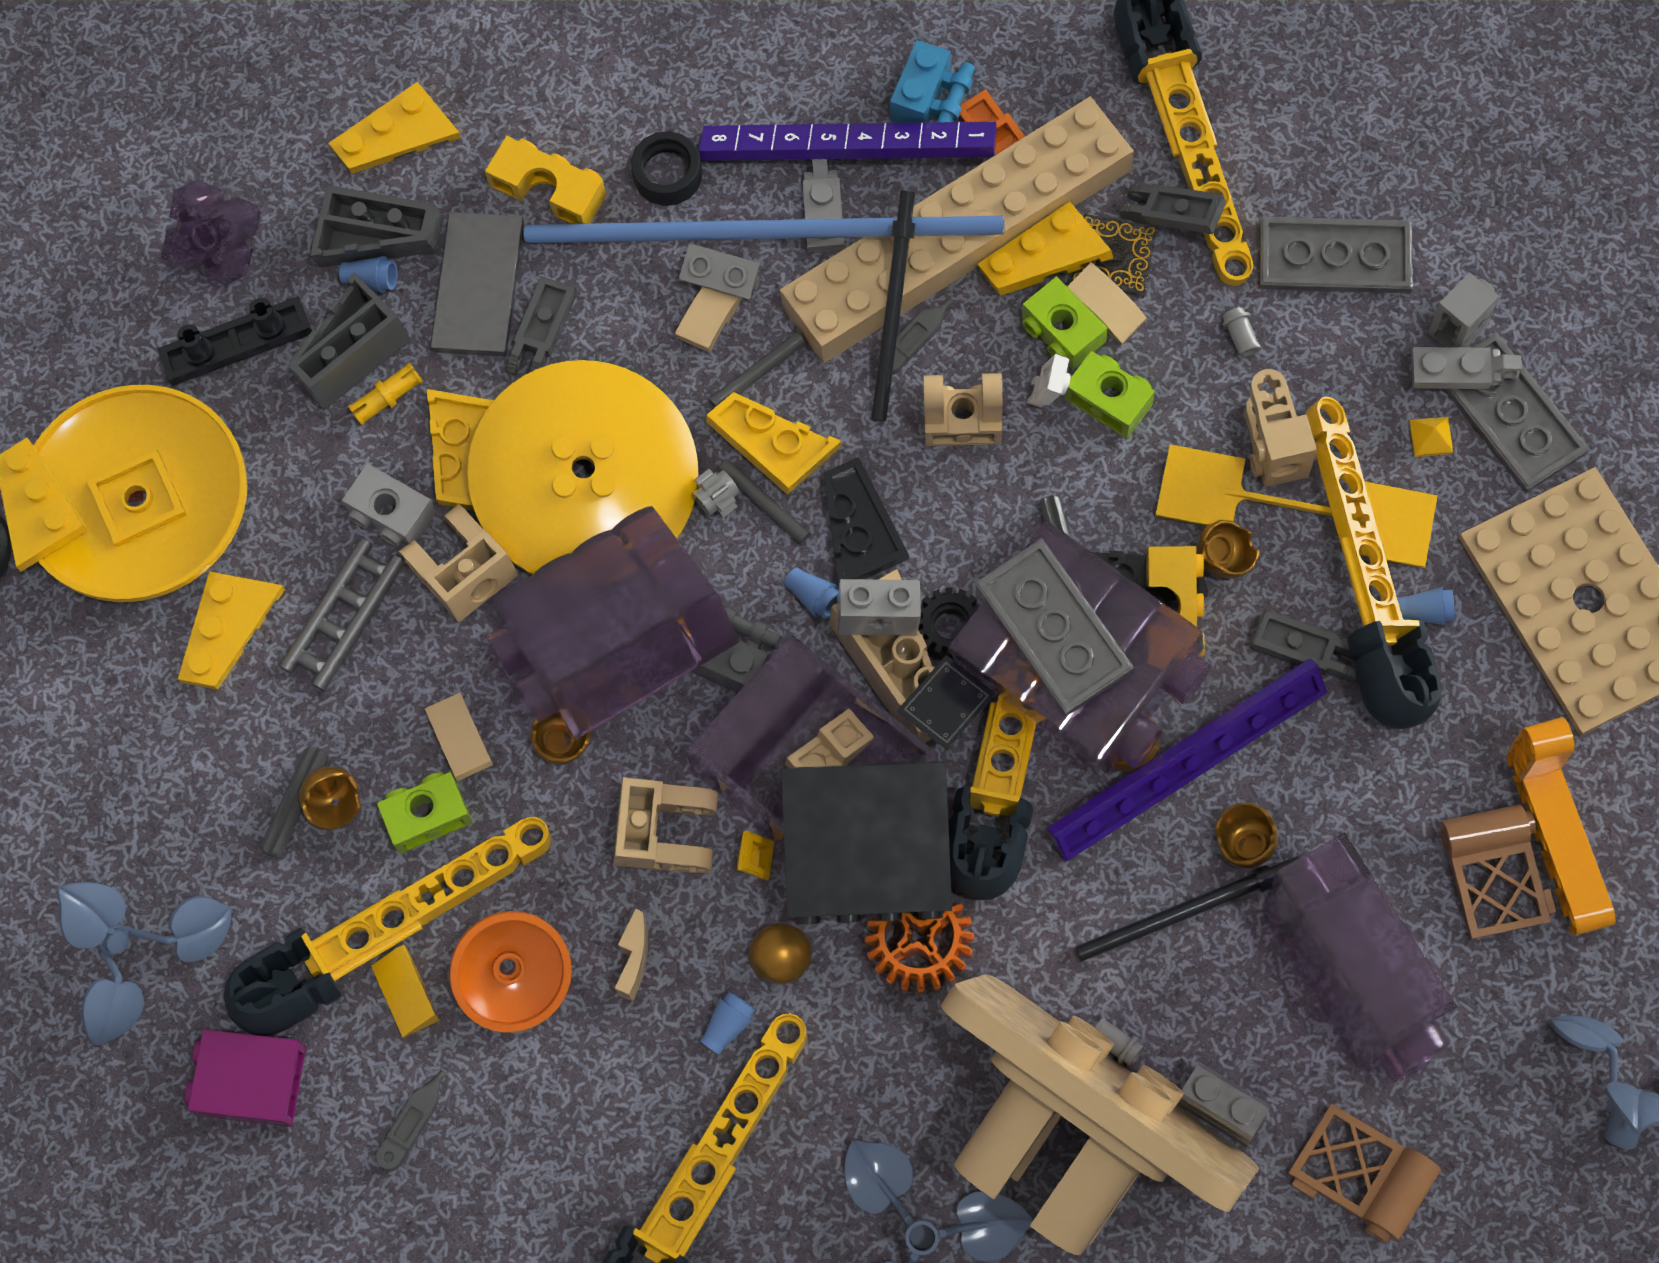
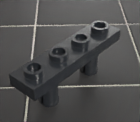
[157,296,312,386]

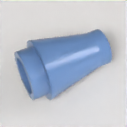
[339,256,398,293]
[784,567,838,619]
[1397,586,1455,625]
[700,991,756,1055]

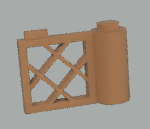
[1439,804,1556,940]
[1289,1103,1441,1244]

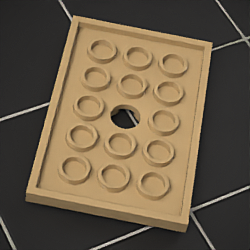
[1458,467,1659,737]

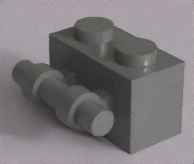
[680,604,782,701]

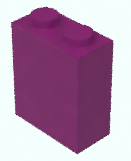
[185,1029,307,1127]

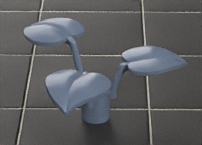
[57,882,231,1045]
[1546,1015,1659,1149]
[845,1140,1032,1263]

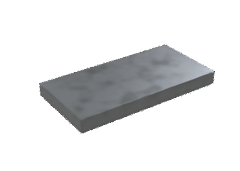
[431,212,524,357]
[1259,216,1413,293]
[1444,332,1590,493]
[975,538,1135,716]

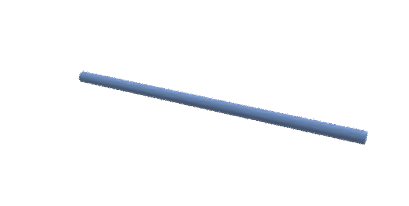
[524,215,1005,243]

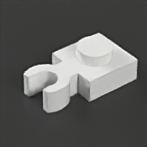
[1027,354,1071,408]

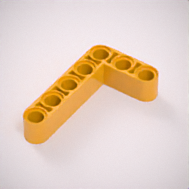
[1507,717,1616,936]

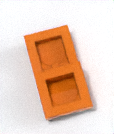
[958,89,1025,158]

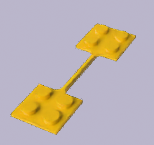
[1155,444,1438,569]

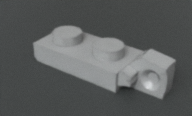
[803,159,845,253]
[1411,347,1522,389]

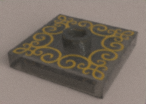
[1070,214,1158,299]

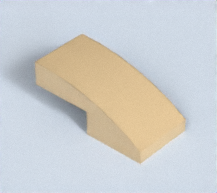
[1067,262,1147,345]
[675,286,742,353]
[425,692,493,782]
[785,709,875,768]
[615,909,648,1002]

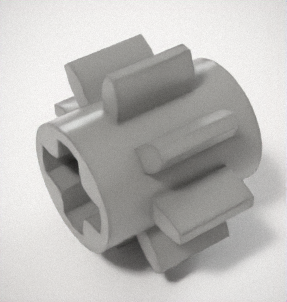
[692,469,740,518]

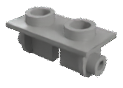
[679,243,760,300]

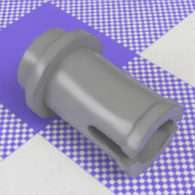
[1222,307,1262,359]
[1095,1017,1144,1066]

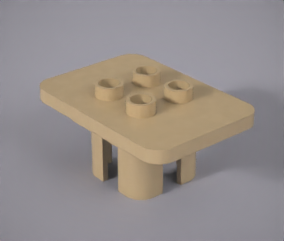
[941,974,1259,1255]

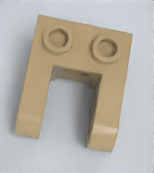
[1245,369,1317,487]
[924,373,1003,446]
[398,504,519,623]
[613,777,719,873]

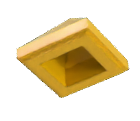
[1409,417,1453,457]
[737,831,775,880]

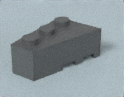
[310,185,444,267]
[288,273,411,410]

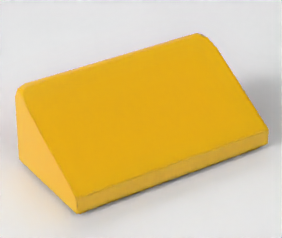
[371,944,440,1038]

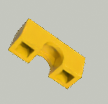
[485,136,607,224]
[1146,546,1205,666]

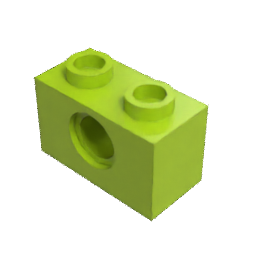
[1022,276,1108,370]
[1064,350,1155,439]
[377,771,474,854]

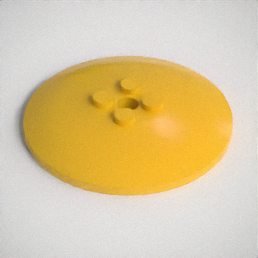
[467,360,698,587]
[34,385,247,602]

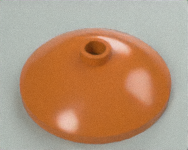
[449,911,572,1032]

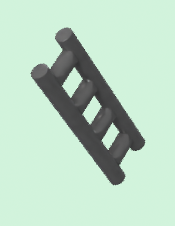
[279,538,406,692]

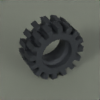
[918,587,985,662]

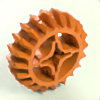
[865,894,974,994]

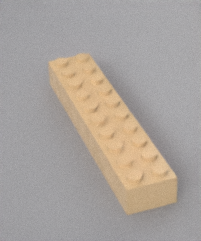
[780,96,1134,364]

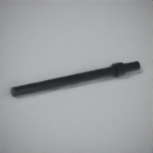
[871,190,916,421]
[1075,856,1304,962]

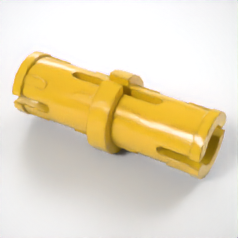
[348,362,423,426]

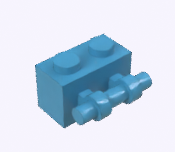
[890,40,975,123]

